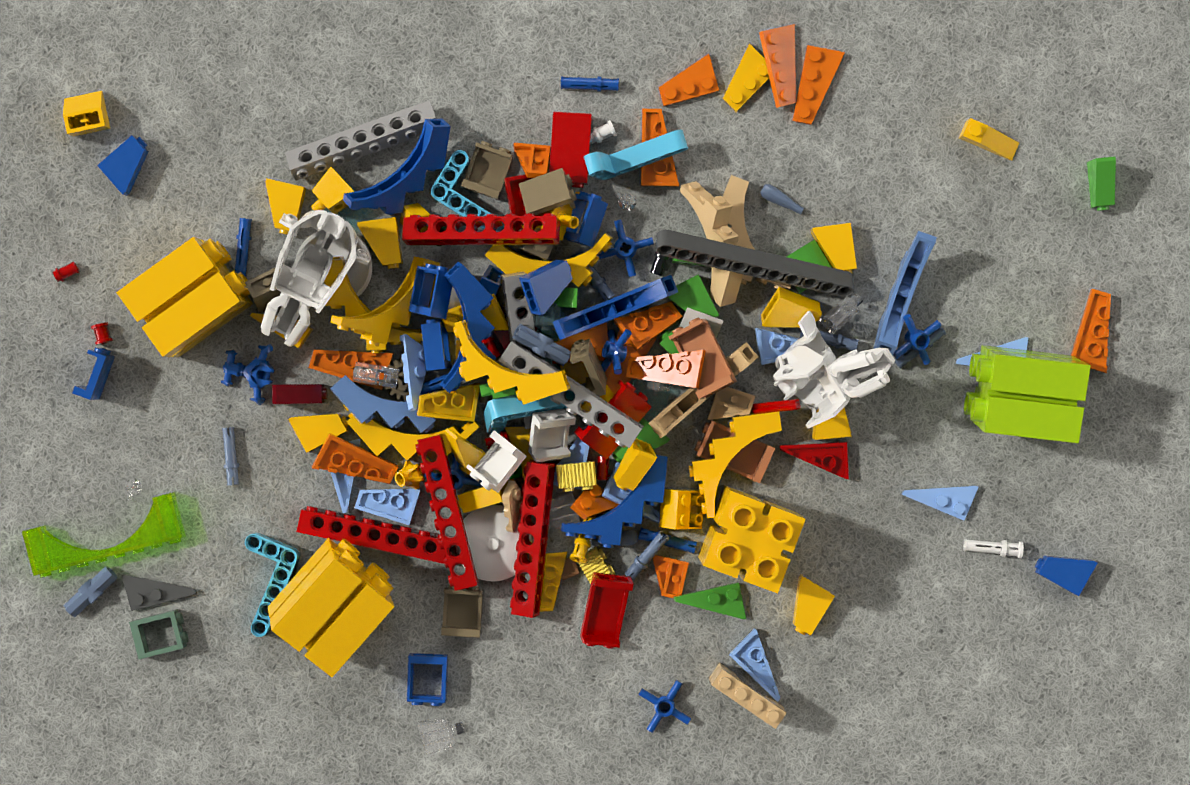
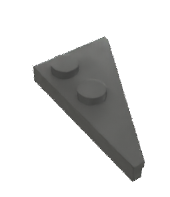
[122,574,197,611]

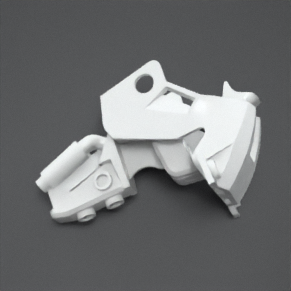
[261,210,371,347]
[773,311,895,428]

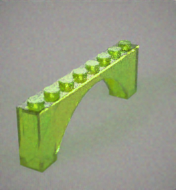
[22,492,186,578]

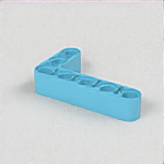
[584,130,688,180]
[431,150,504,232]
[483,390,584,434]
[245,533,300,637]

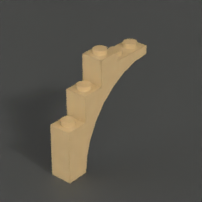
[723,175,791,290]
[680,181,743,307]
[648,342,758,438]

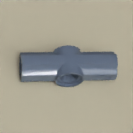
[512,324,571,366]
[63,566,118,617]

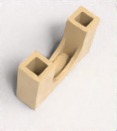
[709,663,786,729]

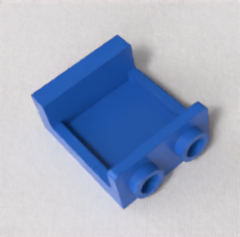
[72,347,115,400]

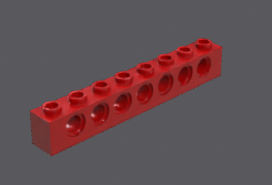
[402,213,560,245]
[415,434,479,591]
[510,460,555,618]
[296,506,452,564]

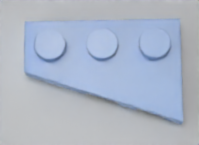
[355,488,421,525]

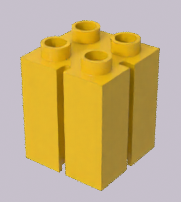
[116,237,253,357]
[698,486,806,594]
[268,538,395,677]

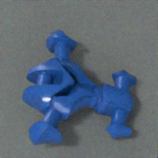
[221,344,275,406]

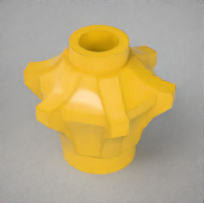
[395,460,424,489]

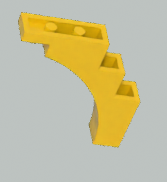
[347,413,481,461]

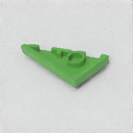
[673,582,746,619]

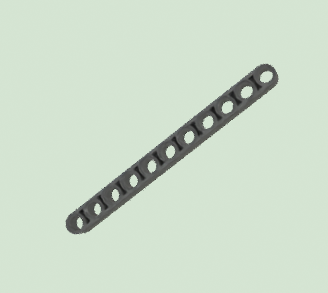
[656,229,854,297]

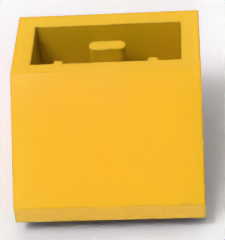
[63,91,111,137]
[659,489,704,529]

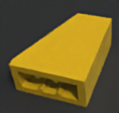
[265,178,306,235]
[357,217,403,269]
[811,223,857,273]
[761,286,822,328]
[288,414,349,453]
[613,438,657,491]
[457,478,514,513]
[793,574,835,636]

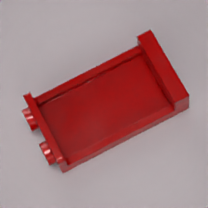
[549,112,593,188]
[574,380,652,459]
[580,572,634,649]

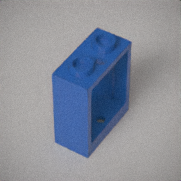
[563,191,608,247]
[409,263,452,319]
[421,319,452,371]
[407,653,448,706]

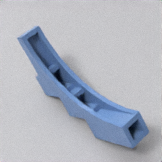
[873,231,937,356]
[330,375,445,433]

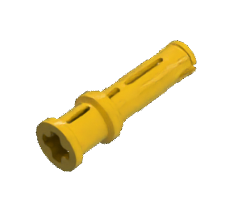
[570,515,597,563]

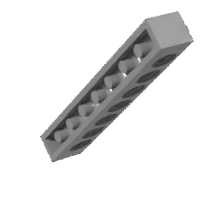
[285,100,437,180]
[501,271,542,429]
[499,340,644,448]

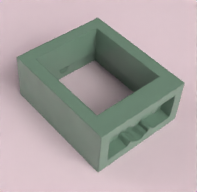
[129,609,188,659]

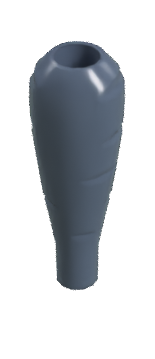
[760,184,804,214]
[591,530,638,546]

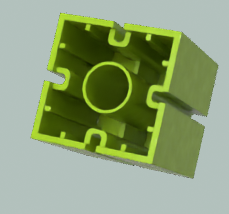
[964,345,1091,443]

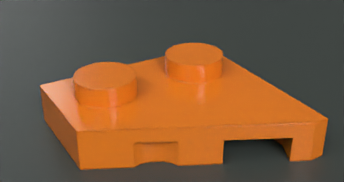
[513,143,550,178]
[570,484,619,520]
[653,555,689,598]

